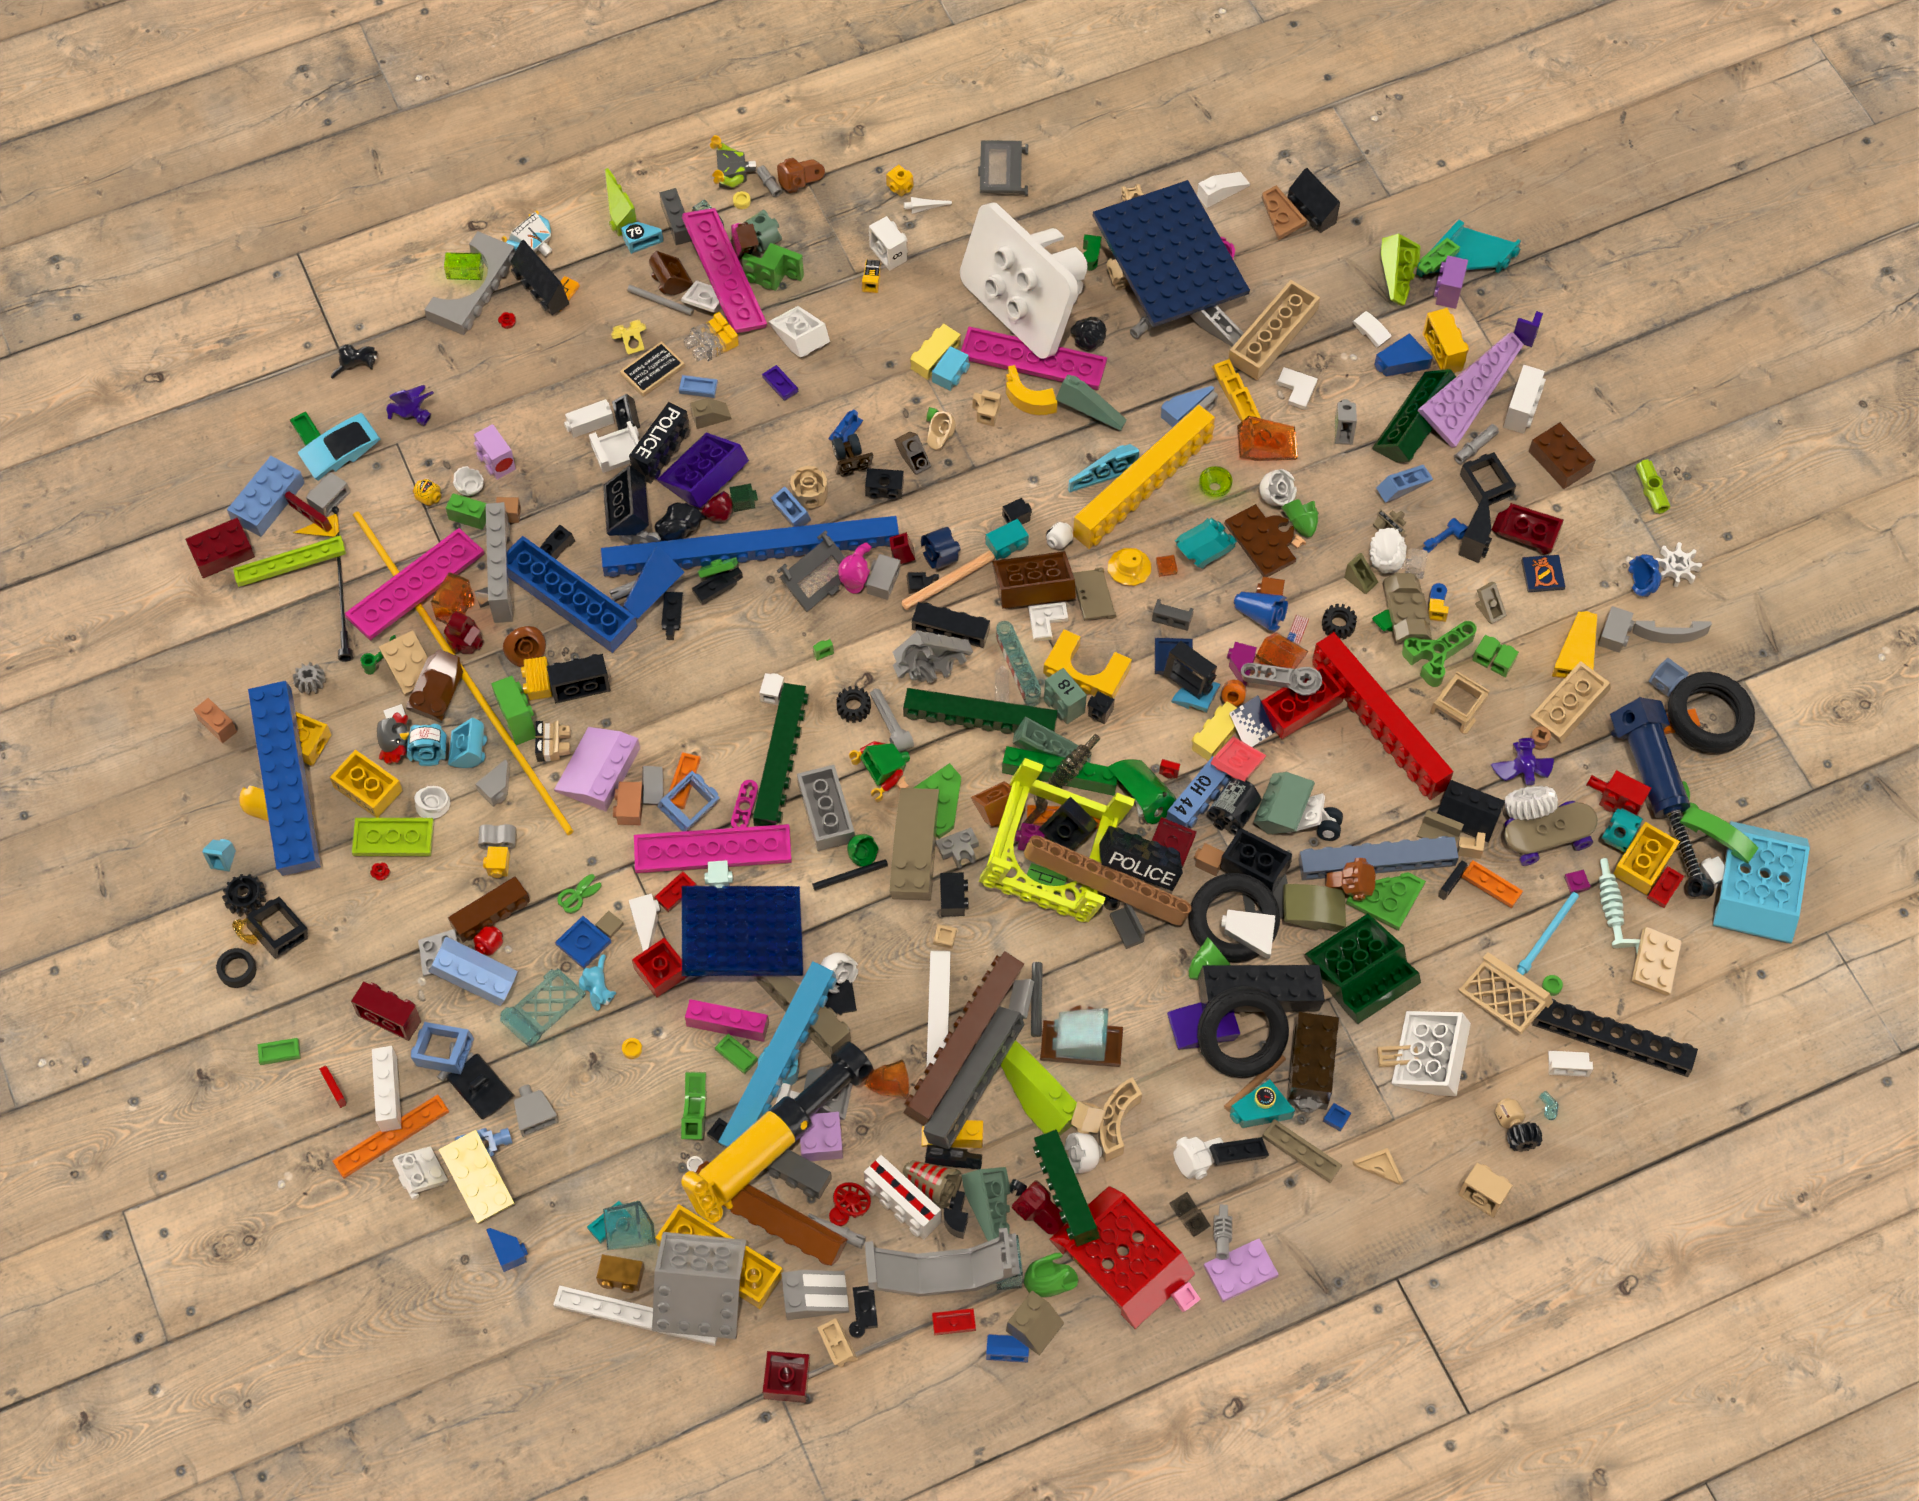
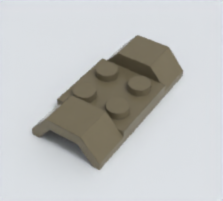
[1383,573,1433,643]

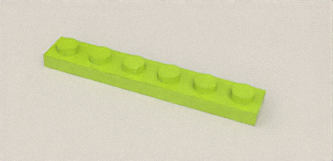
[233,535,346,587]

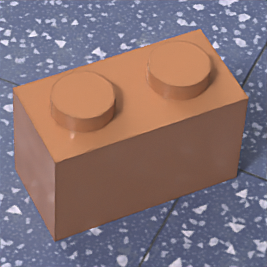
[193,698,237,744]
[613,782,643,825]

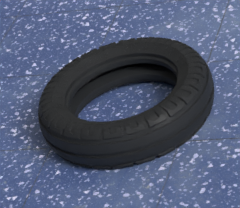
[1668,672,1755,754]
[1189,873,1280,962]
[1197,986,1289,1078]

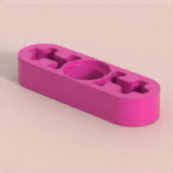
[731,780,758,828]

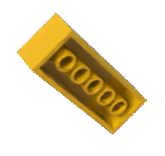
[655,1204,783,1310]

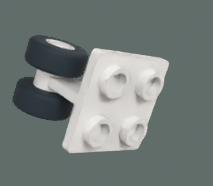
[1287,793,1343,841]

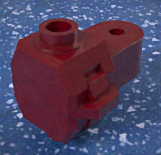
[444,611,484,654]
[1012,1180,1065,1235]

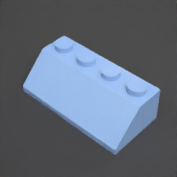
[428,937,518,1007]

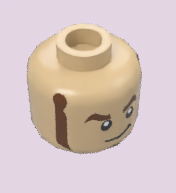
[1495,1098,1525,1129]

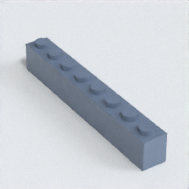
[1298,836,1459,881]

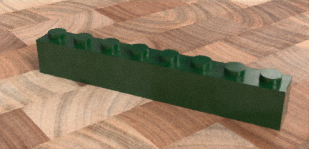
[753,683,809,826]
[903,688,1058,734]

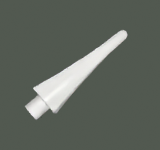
[904,197,952,214]

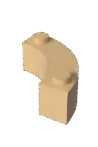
[1099,1077,1142,1162]

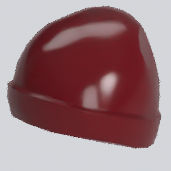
[701,491,733,523]

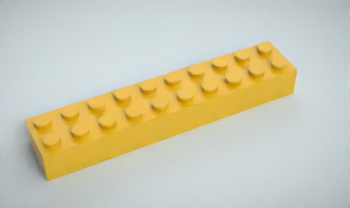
[1073,404,1215,549]

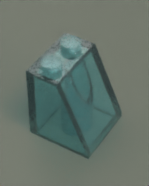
[1052,1008,1109,1061]

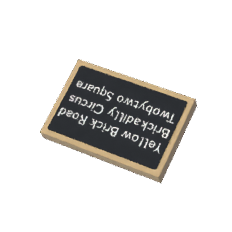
[620,341,685,397]

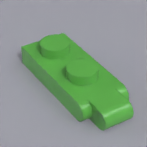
[1418,238,1460,274]

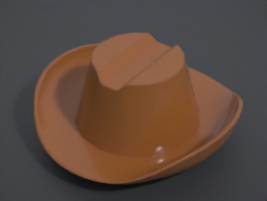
[503,626,546,667]

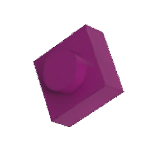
[1564,869,1591,894]

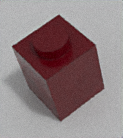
[889,532,916,564]

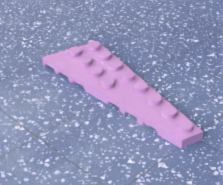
[1418,332,1524,448]

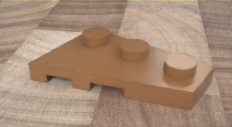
[1262,185,1307,240]

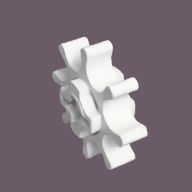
[1656,542,1702,587]

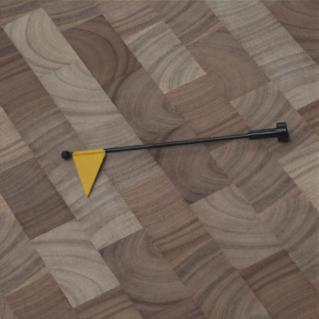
[293,506,353,662]

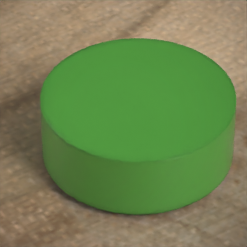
[1542,975,1563,996]

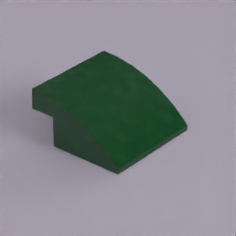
[1305,913,1421,1024]

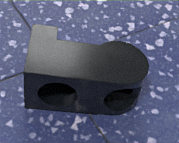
[540,525,575,559]

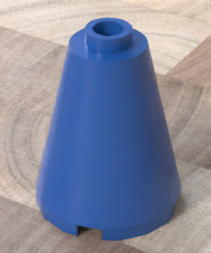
[1234,592,1288,632]

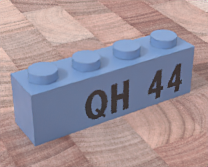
[1166,756,1232,828]

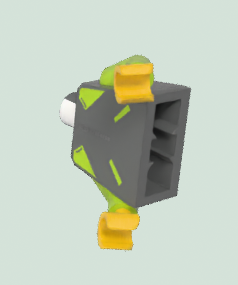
[710,135,756,188]

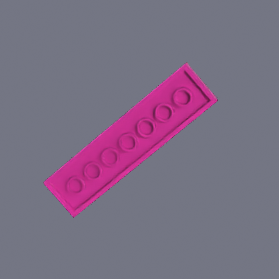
[682,208,767,333]
[961,326,1107,390]
[345,528,484,640]
[634,824,792,873]

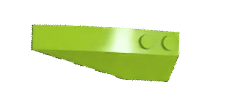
[1001,1040,1077,1136]

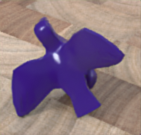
[386,385,434,426]
[1491,738,1554,786]

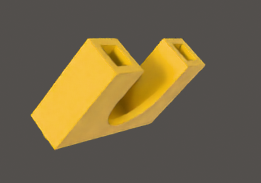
[1043,629,1132,699]

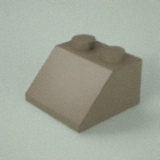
[1006,1291,1064,1356]

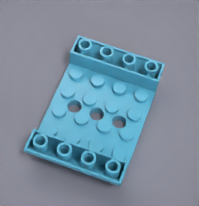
[1713,821,1810,944]

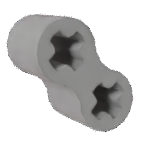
[478,824,516,850]

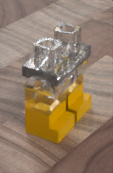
[683,312,739,362]

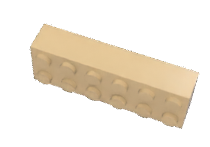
[1228,280,1320,380]

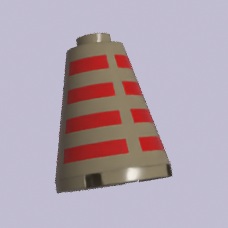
[903,1160,962,1209]

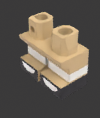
[535,721,571,762]

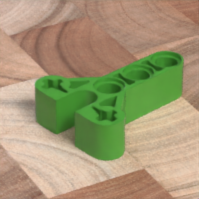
[1402,621,1477,687]

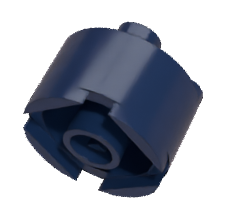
[921,527,961,570]

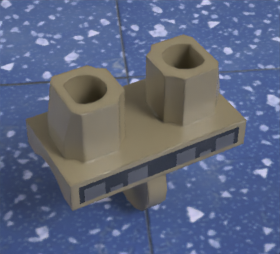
[1373,509,1407,538]

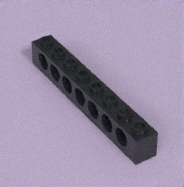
[1532,999,1698,1077]

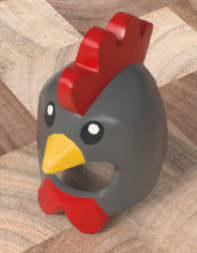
[377,712,409,764]

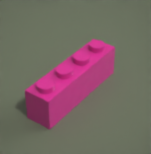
[685,999,769,1042]

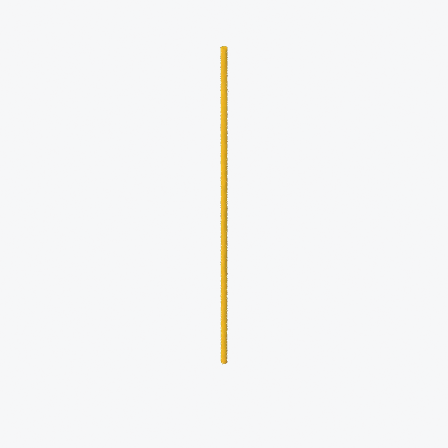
[353,511,574,835]

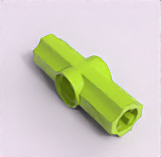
[1636,459,1671,514]

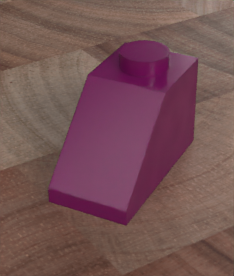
[1227,642,1257,687]

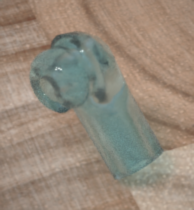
[1539,1091,1559,1120]

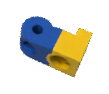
[1428,583,1449,622]

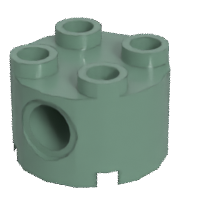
[743,209,782,252]

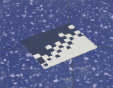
[1229,695,1275,747]

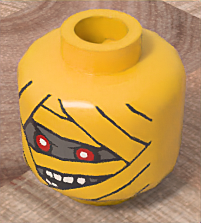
[413,479,442,506]

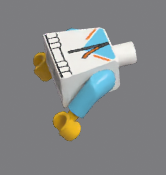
[501,210,552,257]

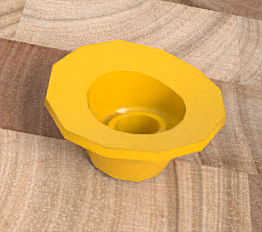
[1108,548,1151,586]

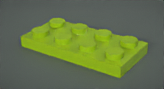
[352,818,434,856]

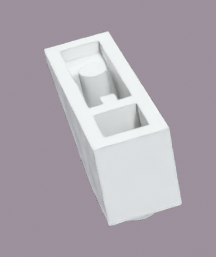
[1197,172,1250,208]
[629,894,660,951]

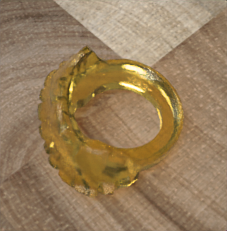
[232,919,263,944]

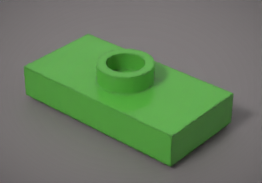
[698,557,738,578]

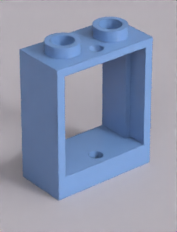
[657,771,720,831]
[411,1022,474,1074]

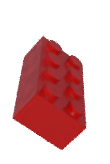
[1261,663,1345,739]

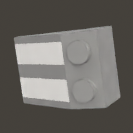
[781,1270,849,1320]

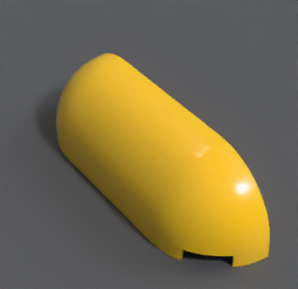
[239,786,313,821]

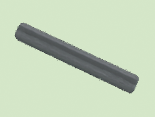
[1031,962,1043,1037]

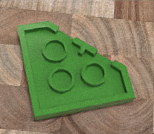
[914,763,961,839]
[1346,872,1426,931]

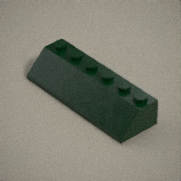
[1372,369,1456,463]

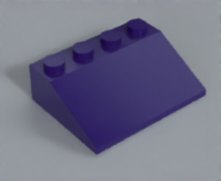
[657,432,749,508]

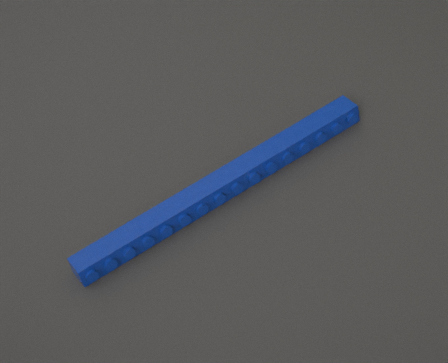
[601,516,899,577]

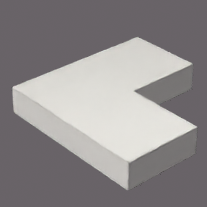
[1277,367,1318,410]
[1028,602,1068,642]

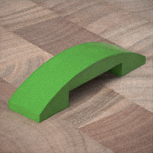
[1680,807,1758,864]

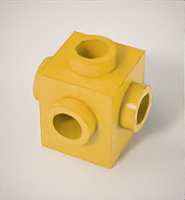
[886,164,913,197]

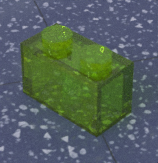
[444,252,484,280]

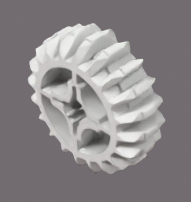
[1504,785,1558,820]

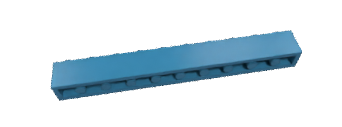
[719,961,837,1148]

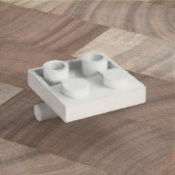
[392,1146,448,1200]

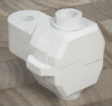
[1173,1137,1224,1180]

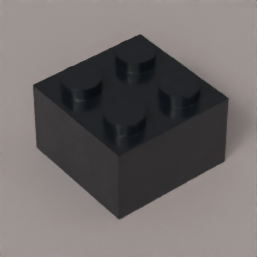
[1039,796,1098,850]

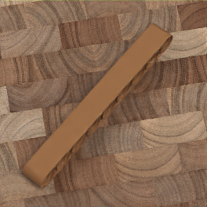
[1024,835,1192,925]

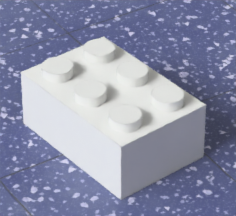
[1503,365,1546,434]

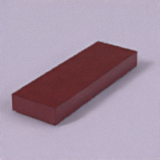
[284,491,332,532]

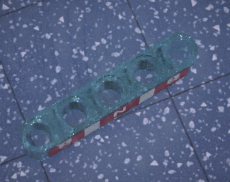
[996,621,1041,706]

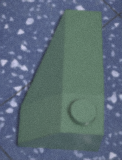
[1056,374,1127,431]
[1012,717,1092,763]

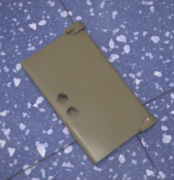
[1073,567,1117,620]

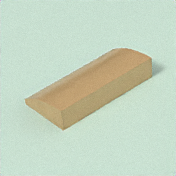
[1531,661,1611,743]

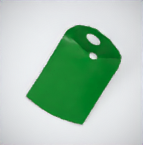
[1107,759,1177,824]

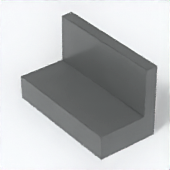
[1110,903,1145,949]

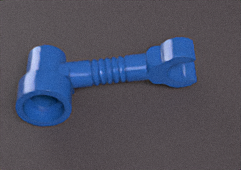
[1423,518,1468,553]

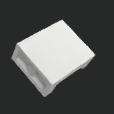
[589,421,639,473]

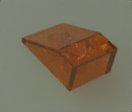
[1237,416,1298,461]

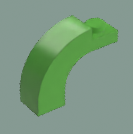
[681,1072,707,1139]

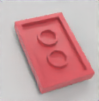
[1210,736,1266,782]

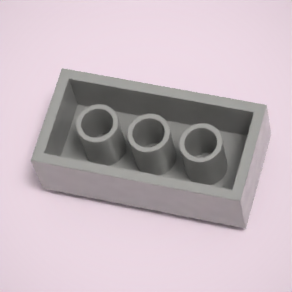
[797,765,855,851]

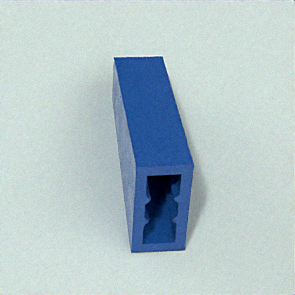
[622,545,684,620]

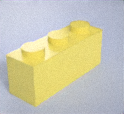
[910,324,961,380]
[1192,701,1237,761]

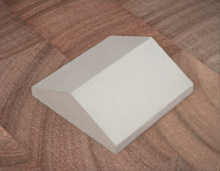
[681,281,722,313]

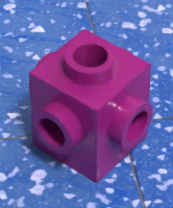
[1015,823,1044,851]

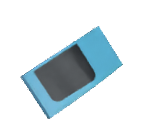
[298,413,381,481]

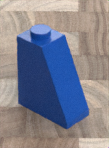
[1374,333,1433,376]

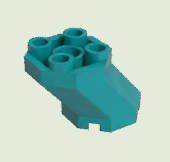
[1175,517,1237,569]

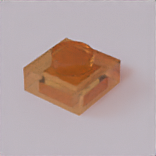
[1156,555,1178,577]

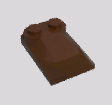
[406,649,463,723]

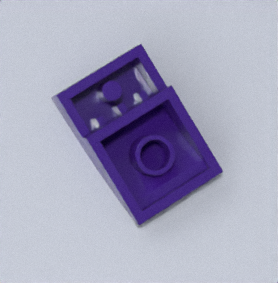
[1167,1002,1241,1050]

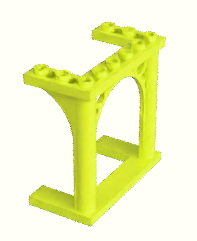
[978,758,1135,922]

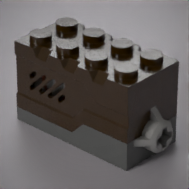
[1287,1012,1339,1113]

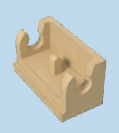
[817,1318,858,1367]

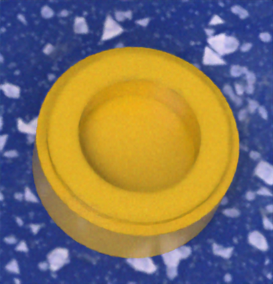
[622,1038,642,1059]

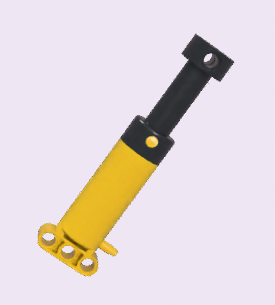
[681,1041,874,1223]

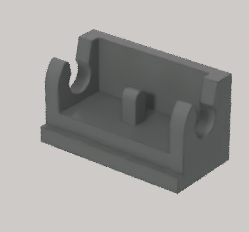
[1152,599,1194,631]

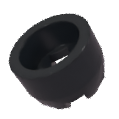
[1009,1179,1027,1196]

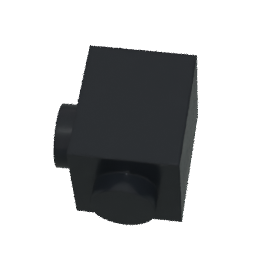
[1087,691,1115,724]

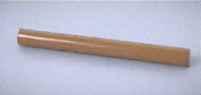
[1224,1055,1286,1112]

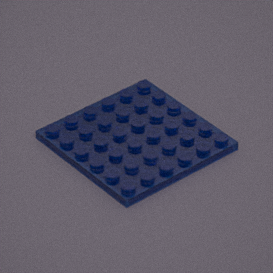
[682,886,803,976]

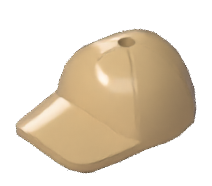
[927,411,956,450]

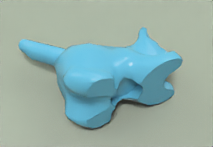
[579,954,616,1011]

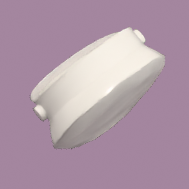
[414,786,451,819]

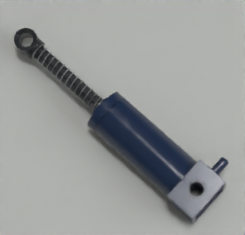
[1610,697,1714,898]

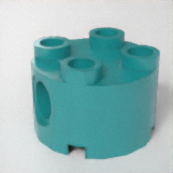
[1601,808,1643,852]

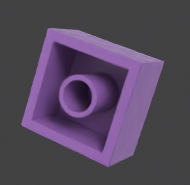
[1434,255,1468,309]

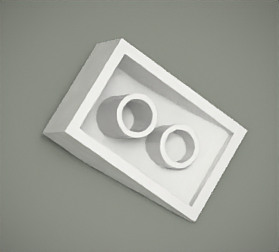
[768,306,830,358]

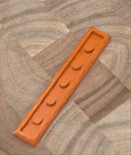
[332,1094,449,1179]

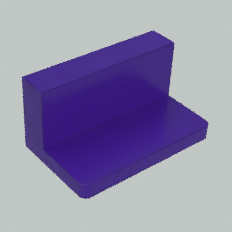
[1514,311,1543,347]

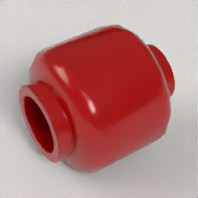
[473,926,503,956]

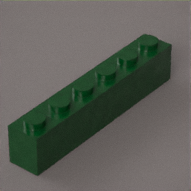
[1033,1129,1100,1247]

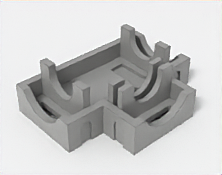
[892,630,973,683]

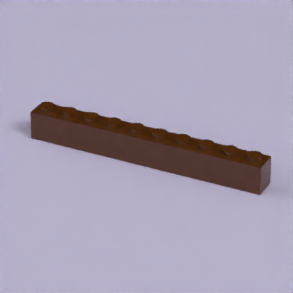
[903,951,1024,1126]

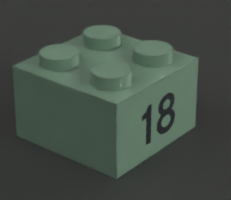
[1044,668,1087,724]

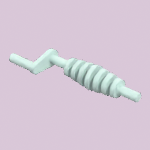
[1599,858,1640,953]

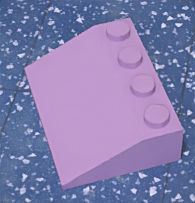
[554,727,640,812]

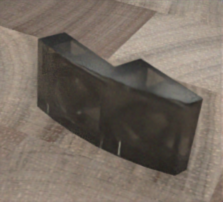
[1169,1192,1211,1237]

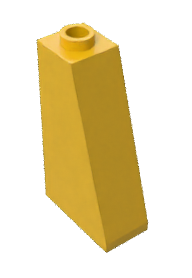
[1552,611,1597,678]

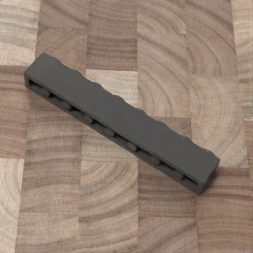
[923,1007,1025,1149]

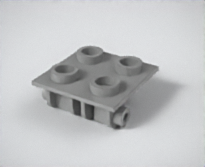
[418,929,457,976]

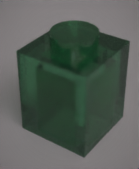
[729,483,758,512]

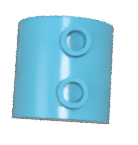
[448,718,487,768]

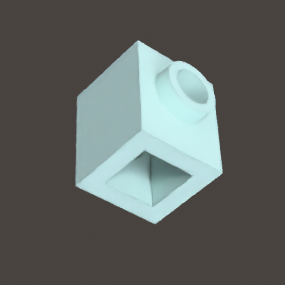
[705,861,733,893]

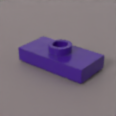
[762,365,799,401]

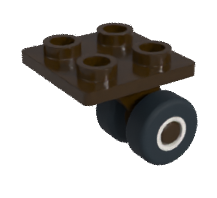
[832,433,874,475]

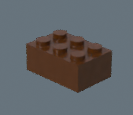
[1528,422,1596,489]

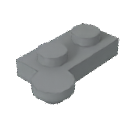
[619,531,661,544]

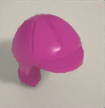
[838,543,871,594]

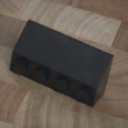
[510,239,569,315]
[603,465,649,536]

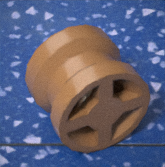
[1530,726,1551,750]

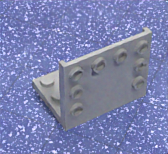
[652,1232,746,1339]

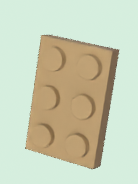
[379,630,428,697]
[1631,927,1681,996]

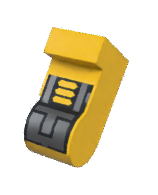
[862,259,881,293]

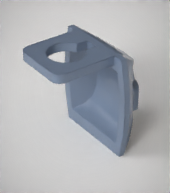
[1649,658,1689,697]

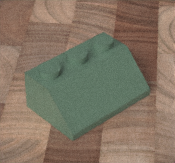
[1254,772,1315,834]

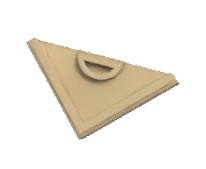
[1353,1148,1403,1185]

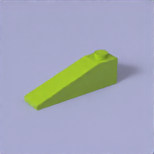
[605,168,637,237]
[1381,233,1421,306]

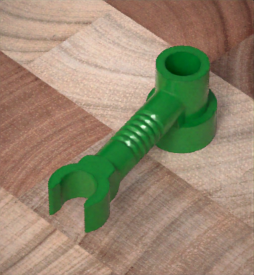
[360,635,396,675]

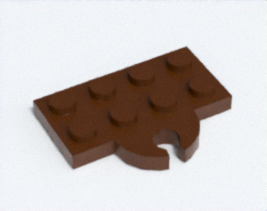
[1224,504,1296,577]
[1040,1005,1123,1067]

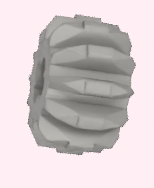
[293,662,326,695]

